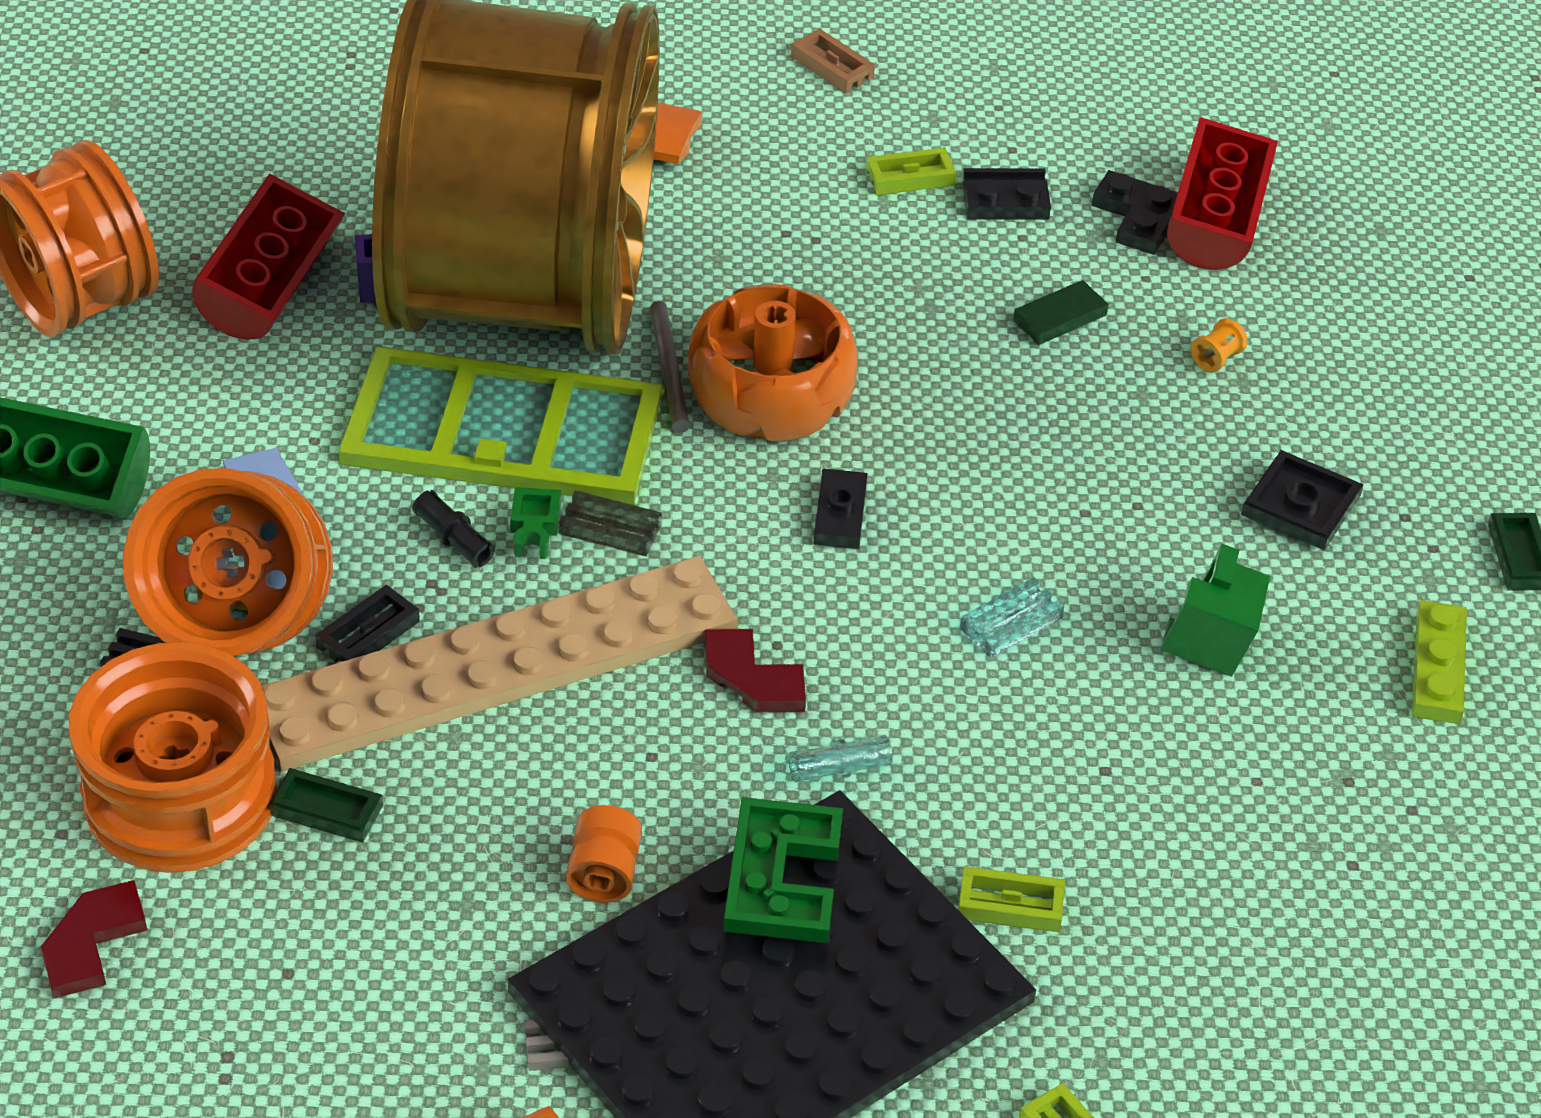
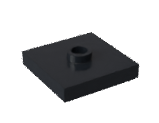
[1241,450,1364,551]

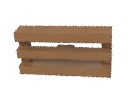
[791,28,875,93]

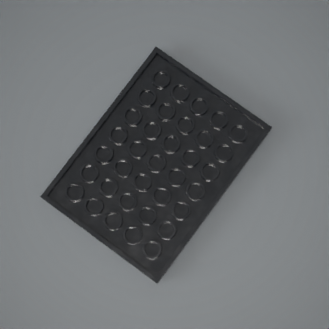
[508,790,1036,1118]

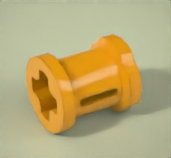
[1190,318,1247,373]

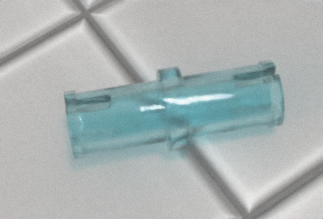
[789,734,893,783]

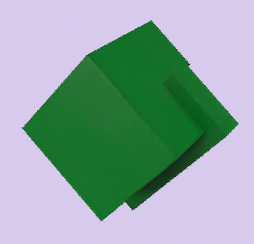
[1161,544,1271,677]

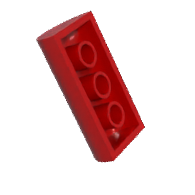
[1167,117,1278,270]
[192,173,345,340]

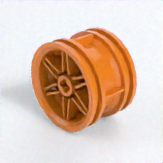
[123,468,333,656]
[68,642,277,873]

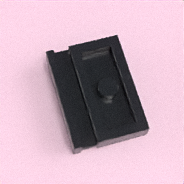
[962,168,1051,220]

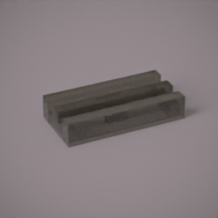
[559,490,662,557]

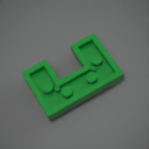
[723,797,843,943]

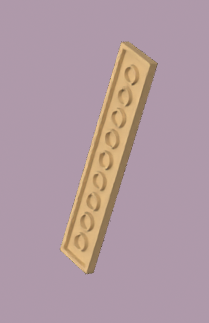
[262,556,738,772]

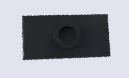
[813,468,868,549]

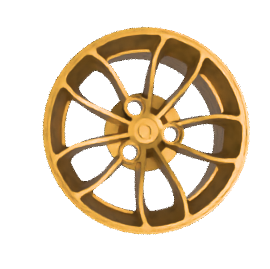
[372,0,660,355]

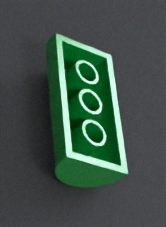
[0,397,150,518]

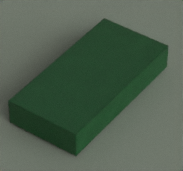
[1013,280,1109,345]
[1488,513,1541,591]
[269,768,383,843]

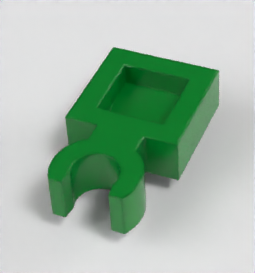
[510,487,561,559]

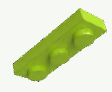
[1412,600,1467,724]

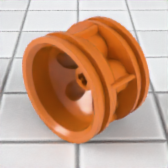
[0,140,159,337]

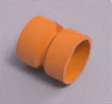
[566,805,642,903]

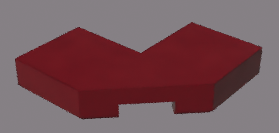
[705,629,806,712]
[41,880,147,999]

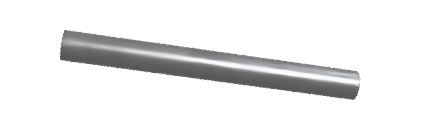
[650,301,690,433]

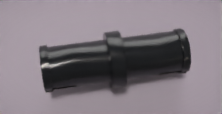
[412,490,495,568]

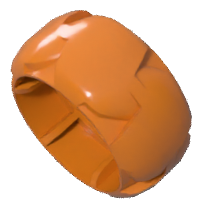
[688,284,858,442]

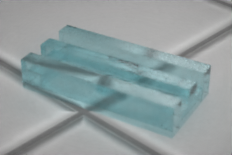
[960,577,1064,658]

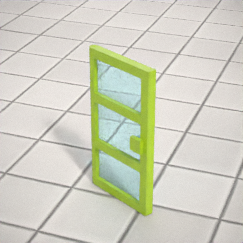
[339,346,664,505]

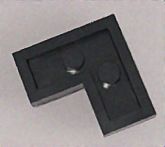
[1092,170,1178,255]

